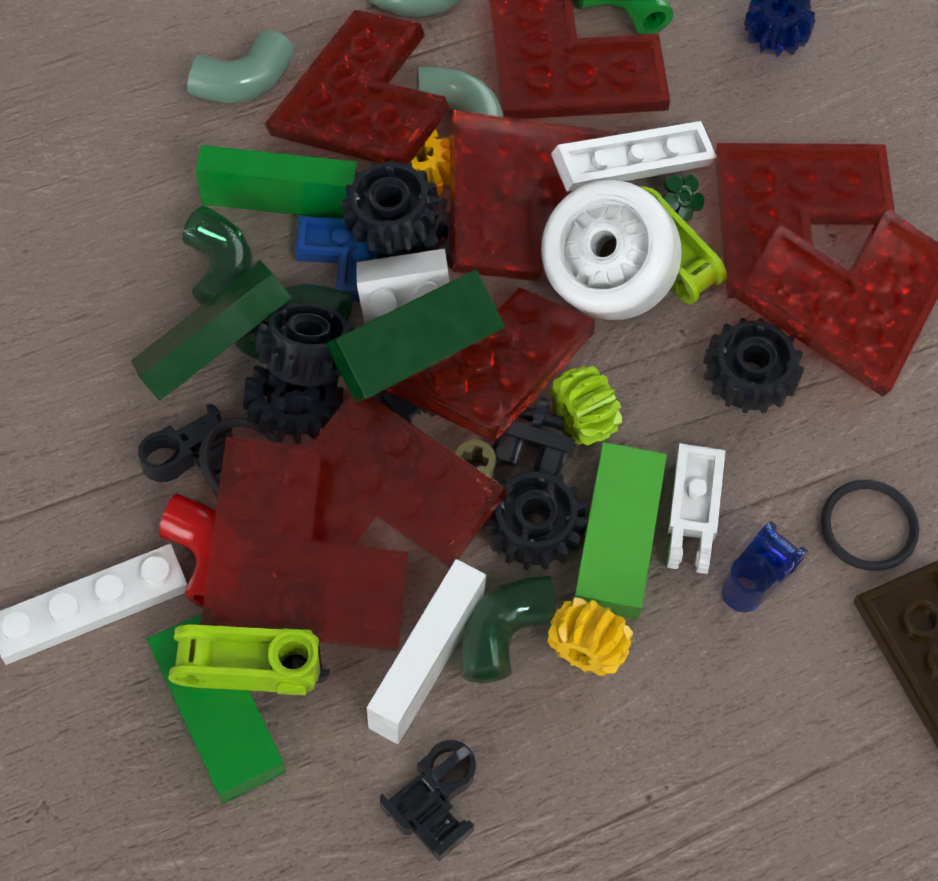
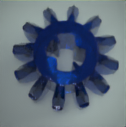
[744,0,815,57]

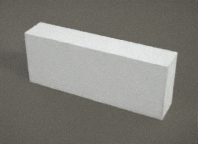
[367,559,486,745]

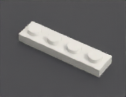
[551,121,717,192]
[0,543,188,665]

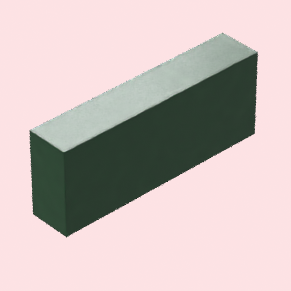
[131,260,292,401]
[326,269,505,403]

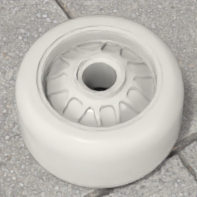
[541,180,682,320]

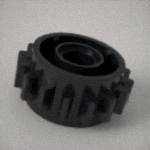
[341,160,440,254]
[255,303,354,386]
[703,318,804,414]
[483,468,587,570]

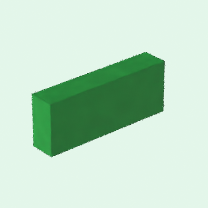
[195,145,358,219]
[146,609,286,804]

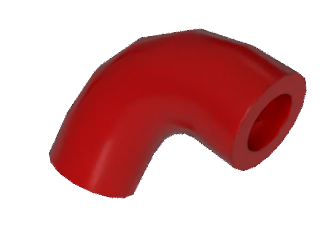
[159,494,244,613]

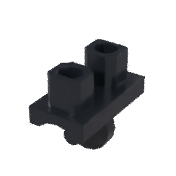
[491,397,576,477]

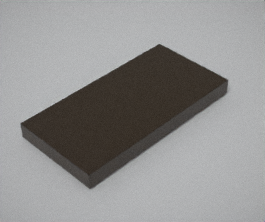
[853,560,938,748]

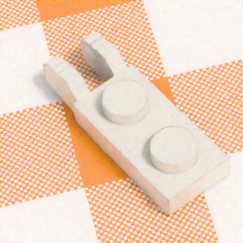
[667,443,725,574]

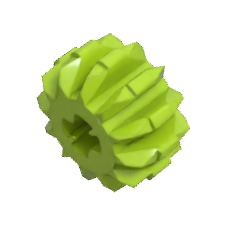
[550,365,622,446]

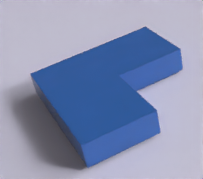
[295,216,376,302]

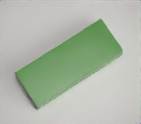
[574,442,667,620]

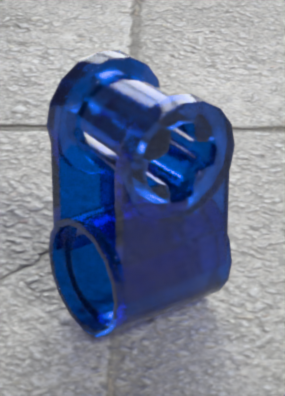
[722,521,809,613]

